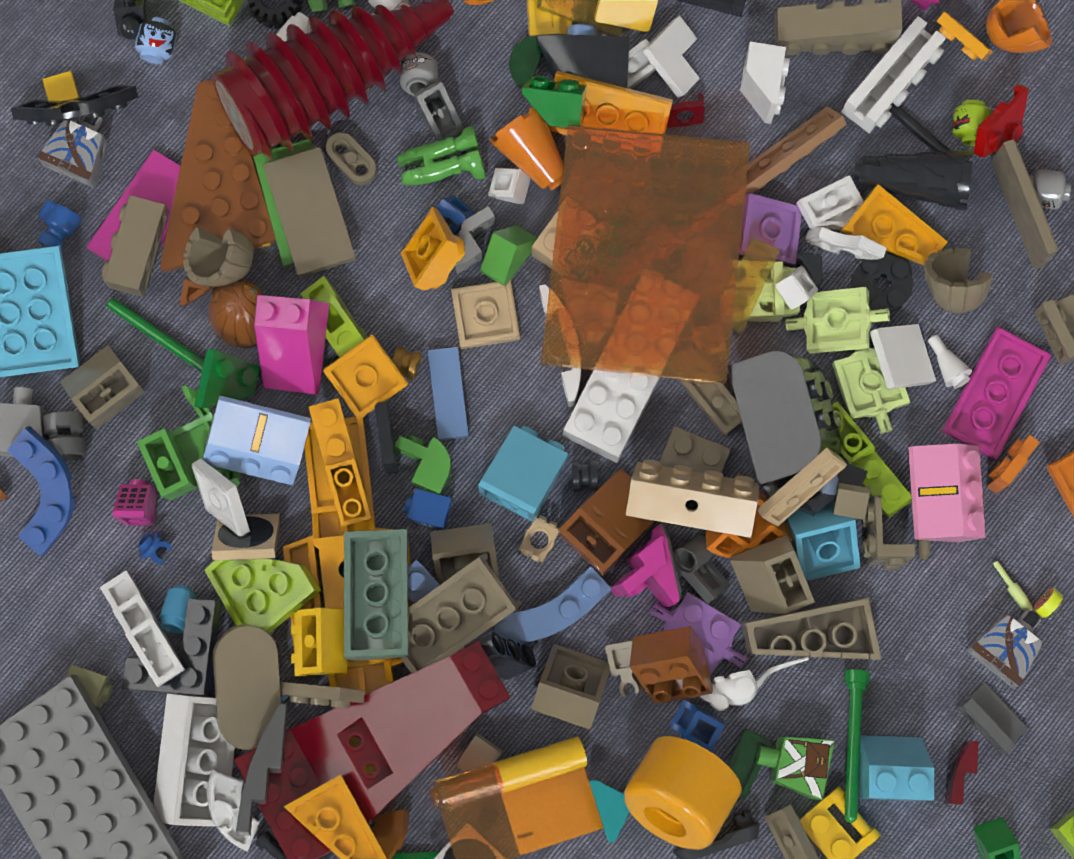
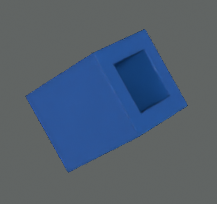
[404,489,453,530]

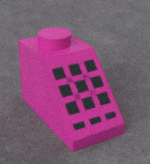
[113,479,157,526]

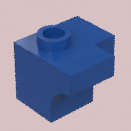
[669,699,726,752]

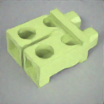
[719,261,800,324]

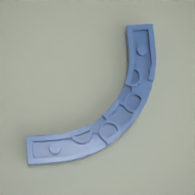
[408,560,612,642]

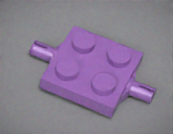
[649,592,747,676]

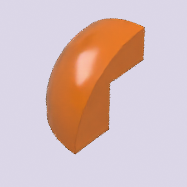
[705,473,793,558]

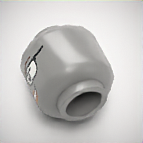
[399,52,438,96]

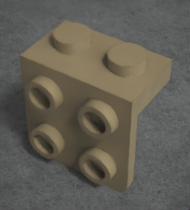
[861,495,916,571]

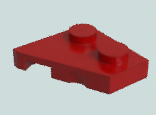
[974,84,1029,158]

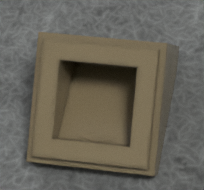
[456,733,503,782]

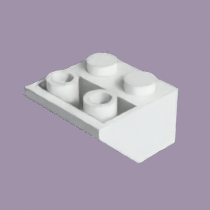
[740,42,790,124]

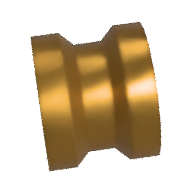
[392,346,422,381]

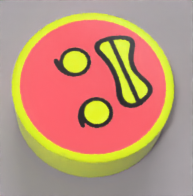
[1033,587,1063,618]

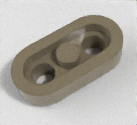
[326,132,377,186]

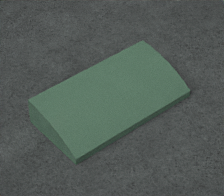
[344,529,409,661]

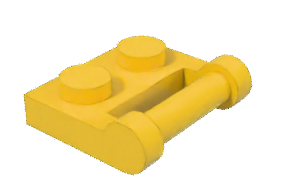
[799,786,881,859]

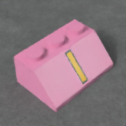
[908,444,986,542]

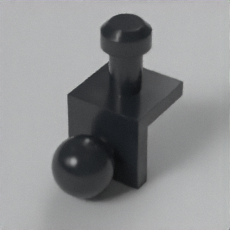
[113,0,146,40]

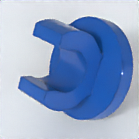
[137,530,172,564]

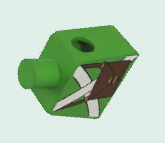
[755,737,835,800]

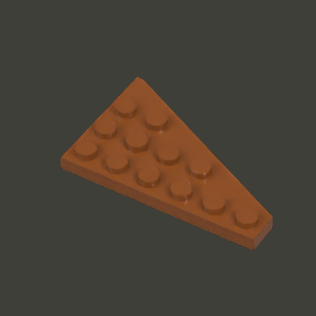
[160,79,276,273]

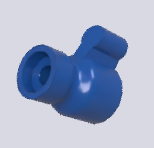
[37,200,82,248]

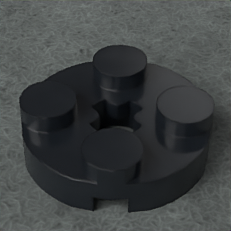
[851,254,913,313]

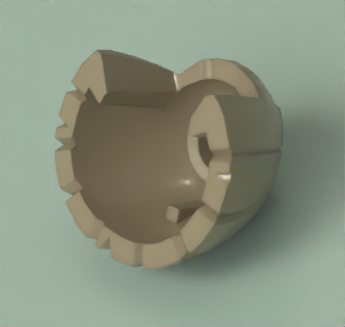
[183,227,254,287]
[924,248,993,314]

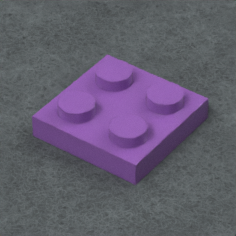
[736,193,802,267]

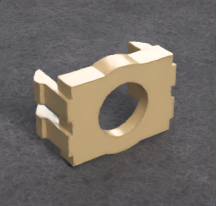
[518,515,558,563]

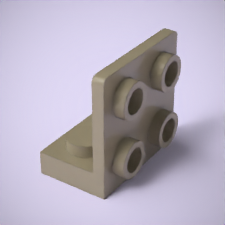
[1034,294,1074,366]

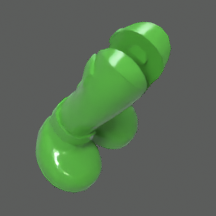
[397,126,486,186]

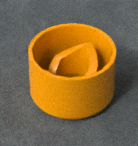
[624,736,742,850]

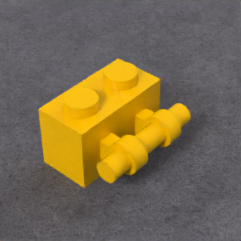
[291,608,347,676]

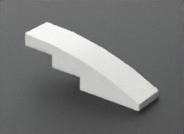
[100,571,185,687]

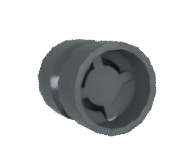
[42,411,86,461]

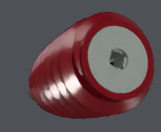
[212,0,454,161]

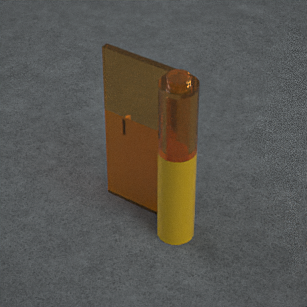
[429,736,603,859]

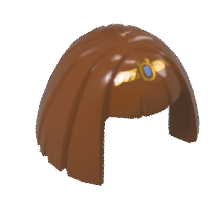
[208,279,264,348]

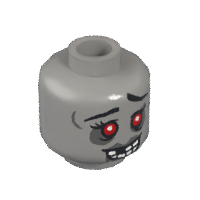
[1029,169,1071,210]

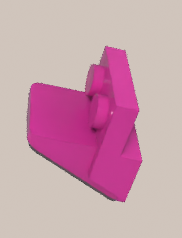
[611,524,681,607]

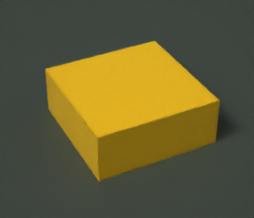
[42,71,80,101]

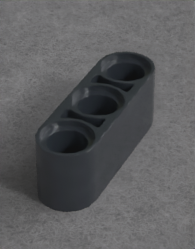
[464,631,536,680]

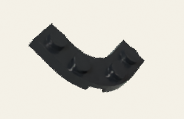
[11,85,139,126]

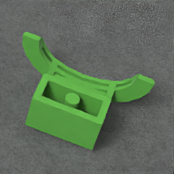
[137,386,240,501]

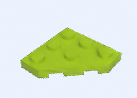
[204,558,321,634]

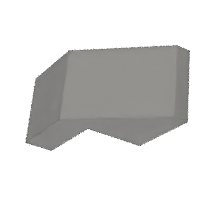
[454,206,495,274]

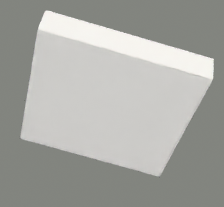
[870,324,936,390]
[192,458,250,537]

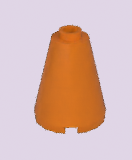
[489,107,567,191]

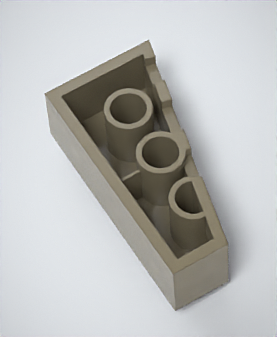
[774,0,903,55]
[741,597,882,660]

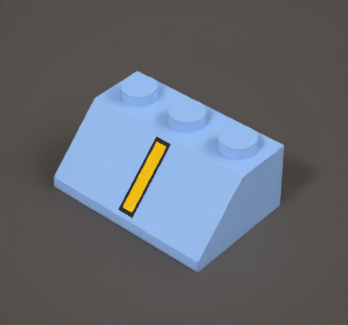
[203,396,311,485]

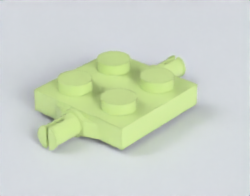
[786,287,890,354]
[832,348,910,434]

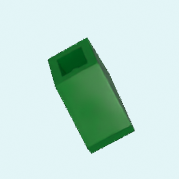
[522,76,587,129]

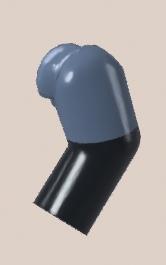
[805,475,839,514]

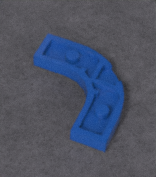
[7,426,75,557]

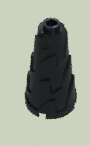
[854,149,974,211]

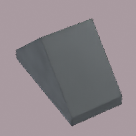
[414,80,464,141]

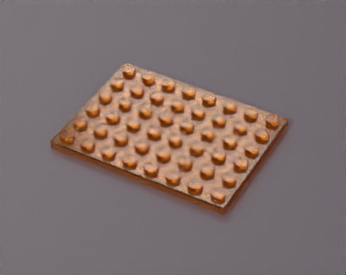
[541,125,750,384]

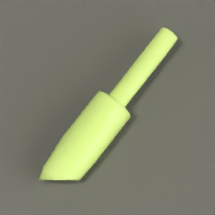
[993,561,1033,611]

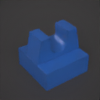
[437,195,476,234]

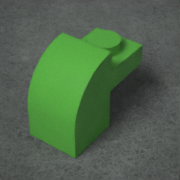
[394,435,452,495]

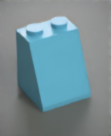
[478,426,568,522]
[858,735,934,801]

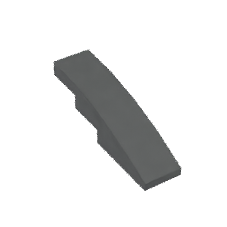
[236,704,287,836]

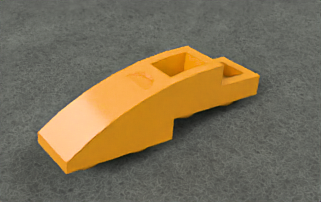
[309,398,372,527]

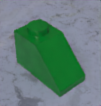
[973,817,1021,859]

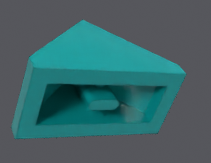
[589,780,630,843]

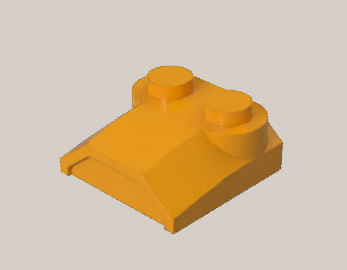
[400,207,465,291]

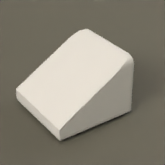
[488,168,530,204]
[776,265,818,309]

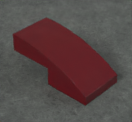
[944,741,979,805]

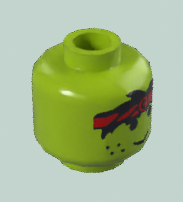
[952,100,992,146]

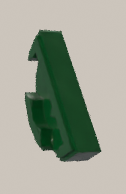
[509,36,543,90]

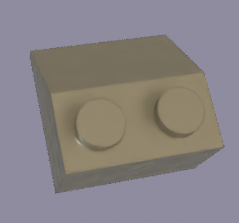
[430,523,500,585]
[531,643,610,730]

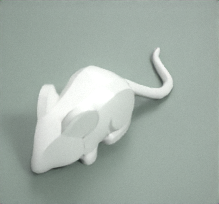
[699,657,809,711]

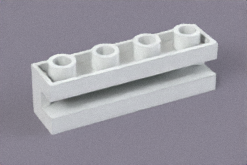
[842,16,946,134]

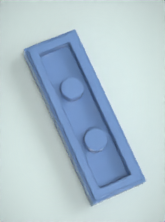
[428,347,469,441]

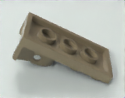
[400,552,522,674]

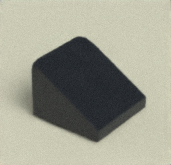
[796,254,823,289]

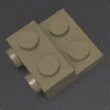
[659,426,731,473]

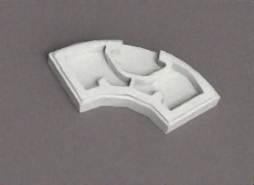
[805,227,887,260]
[207,769,260,852]

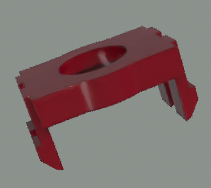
[665,93,705,128]

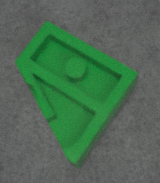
[194,349,260,408]

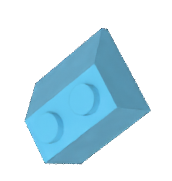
[786,501,860,581]

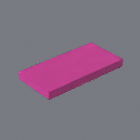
[87,150,180,261]
[941,326,1052,461]

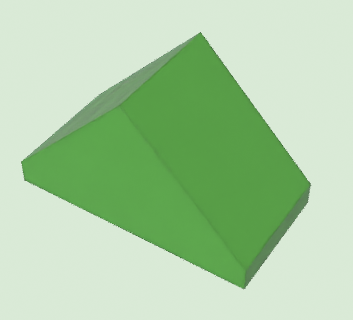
[480,225,538,286]

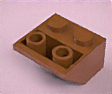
[629,626,713,704]

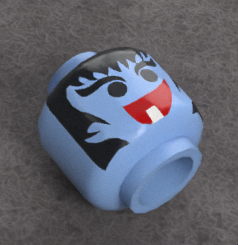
[135,17,177,64]

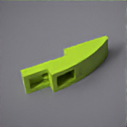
[300,276,368,357]
[832,401,912,519]

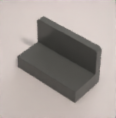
[957,683,1027,754]

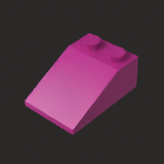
[254,295,329,395]

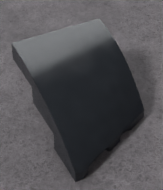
[536,35,629,88]

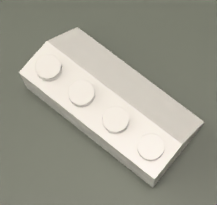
[153,693,235,826]

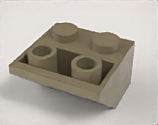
[60,345,146,429]
[729,535,815,614]

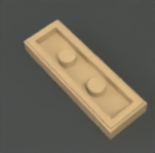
[757,448,847,526]

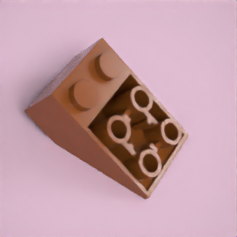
[558,469,655,577]

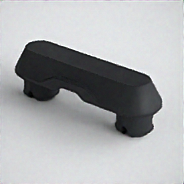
[673,809,760,859]

